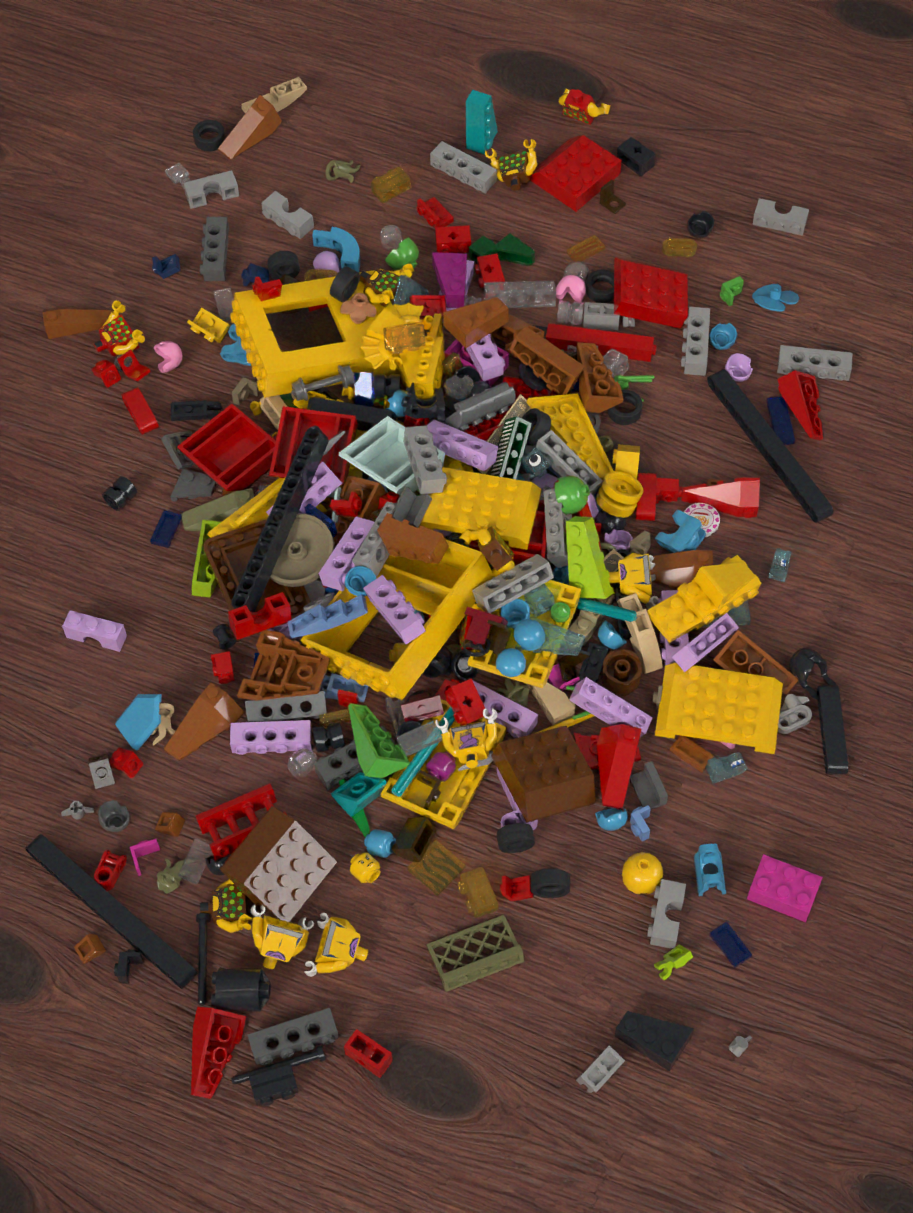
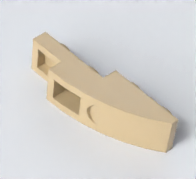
[241,77,307,113]
[617,593,663,674]
[562,594,615,651]

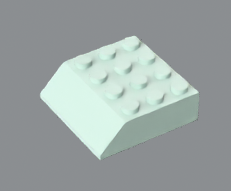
[339,416,445,495]

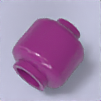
[426,752,456,782]

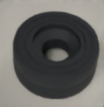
[267,250,300,280]
[496,823,535,853]

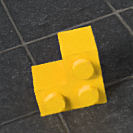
[612,444,640,480]

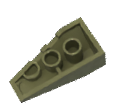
[181,488,254,532]

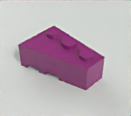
[432,252,467,308]

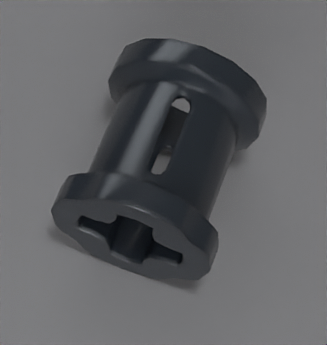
[213,624,236,650]

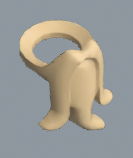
[151,703,175,746]

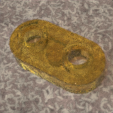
[662,238,697,257]
[304,269,338,281]

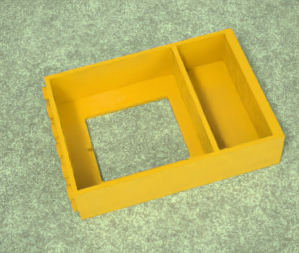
[230,270,411,398]
[300,539,494,700]

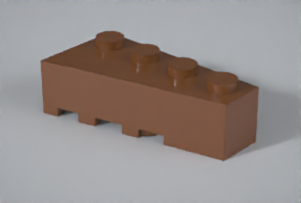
[509,326,585,395]

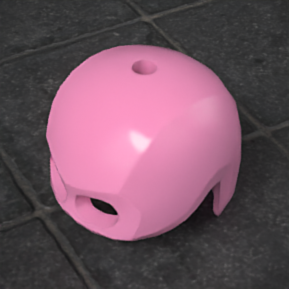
[555,275,586,302]
[154,341,183,373]

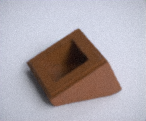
[155,812,185,837]
[74,934,106,964]

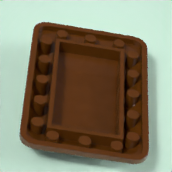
[203,520,311,636]

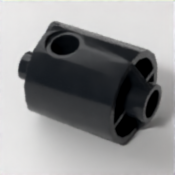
[211,967,271,1012]

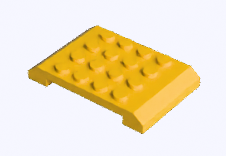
[418,467,541,550]
[468,580,581,688]
[655,663,783,754]
[381,699,506,829]

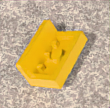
[187,307,231,343]

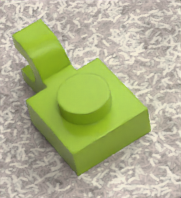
[654,944,693,981]

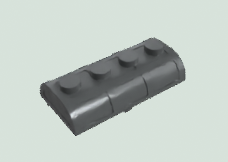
[442,382,516,431]

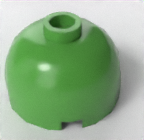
[385,237,419,270]
[555,476,590,515]

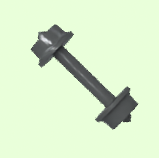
[291,365,355,401]

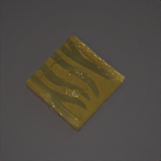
[407,840,466,896]

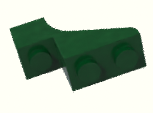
[469,233,535,266]

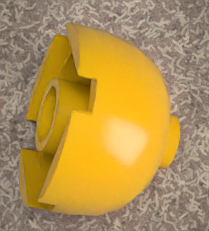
[622,852,663,894]

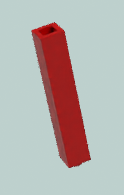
[546,323,657,362]

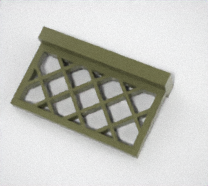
[427,915,524,992]

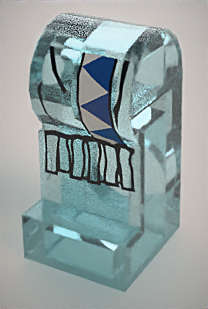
[768,548,792,582]
[706,752,747,784]

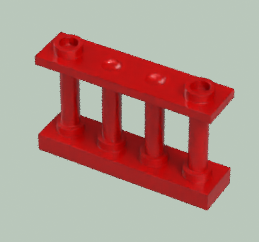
[195,783,287,861]

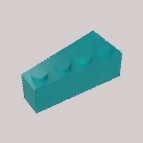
[466,90,498,155]

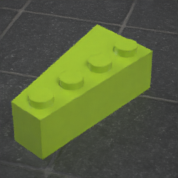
[566,516,614,599]
[192,520,221,598]

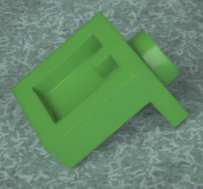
[720,276,744,306]

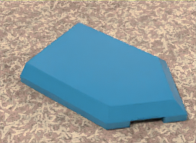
[115,694,162,750]

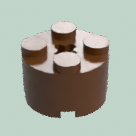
[602,649,642,696]

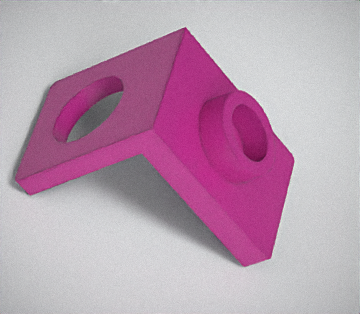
[548,663,580,691]
[130,839,160,876]

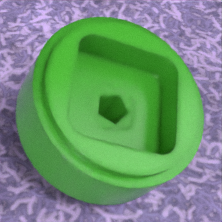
[551,602,570,623]

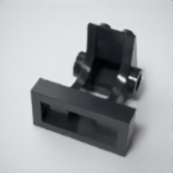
[401,383,445,422]

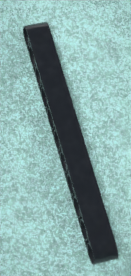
[707,369,834,523]
[231,426,329,612]
[25,834,198,989]

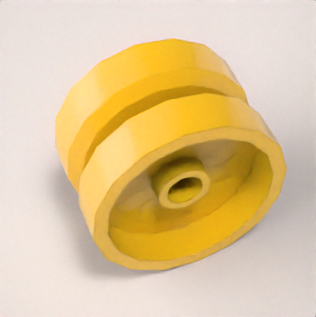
[596,471,643,518]

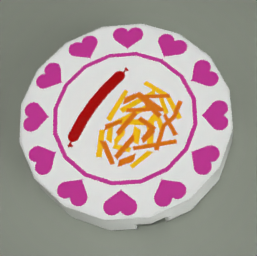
[684,503,720,537]

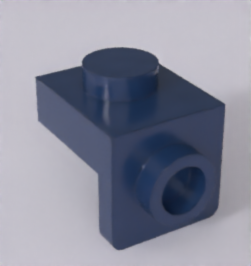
[152,254,181,279]
[241,263,269,286]

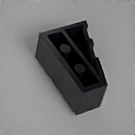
[615,1011,694,1072]

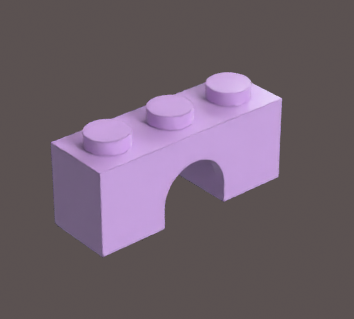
[62,610,127,652]

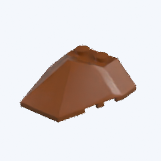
[237,630,330,701]

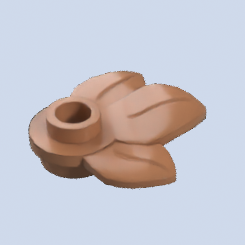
[340,293,376,324]

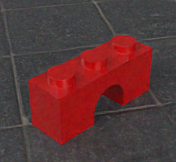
[228,592,292,640]

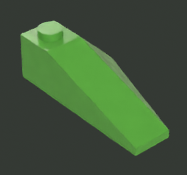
[348,703,410,778]

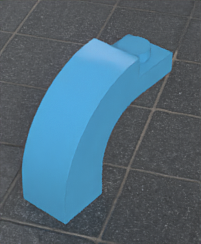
[312,227,360,273]

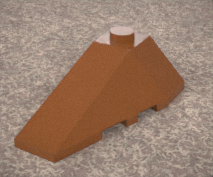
[217,95,282,160]
[42,307,114,339]
[577,342,623,413]
[333,475,387,546]
[650,550,713,589]
[713,630,798,695]
[164,683,244,761]

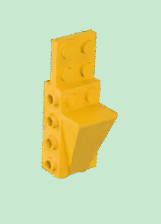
[397,314,446,400]
[647,555,762,643]

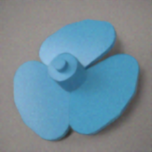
[752,284,799,312]

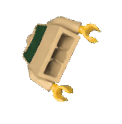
[250,393,298,438]

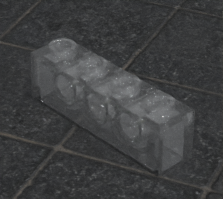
[484,281,556,308]

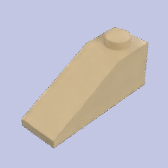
[526,683,576,726]

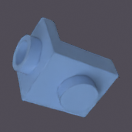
[630,805,651,841]

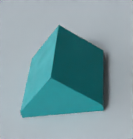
[331,772,387,817]

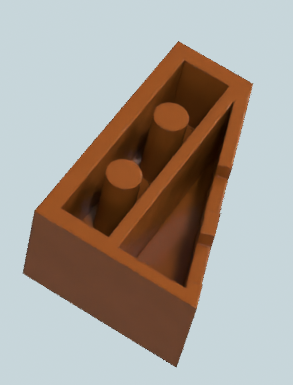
[443,297,509,348]
[377,513,449,564]

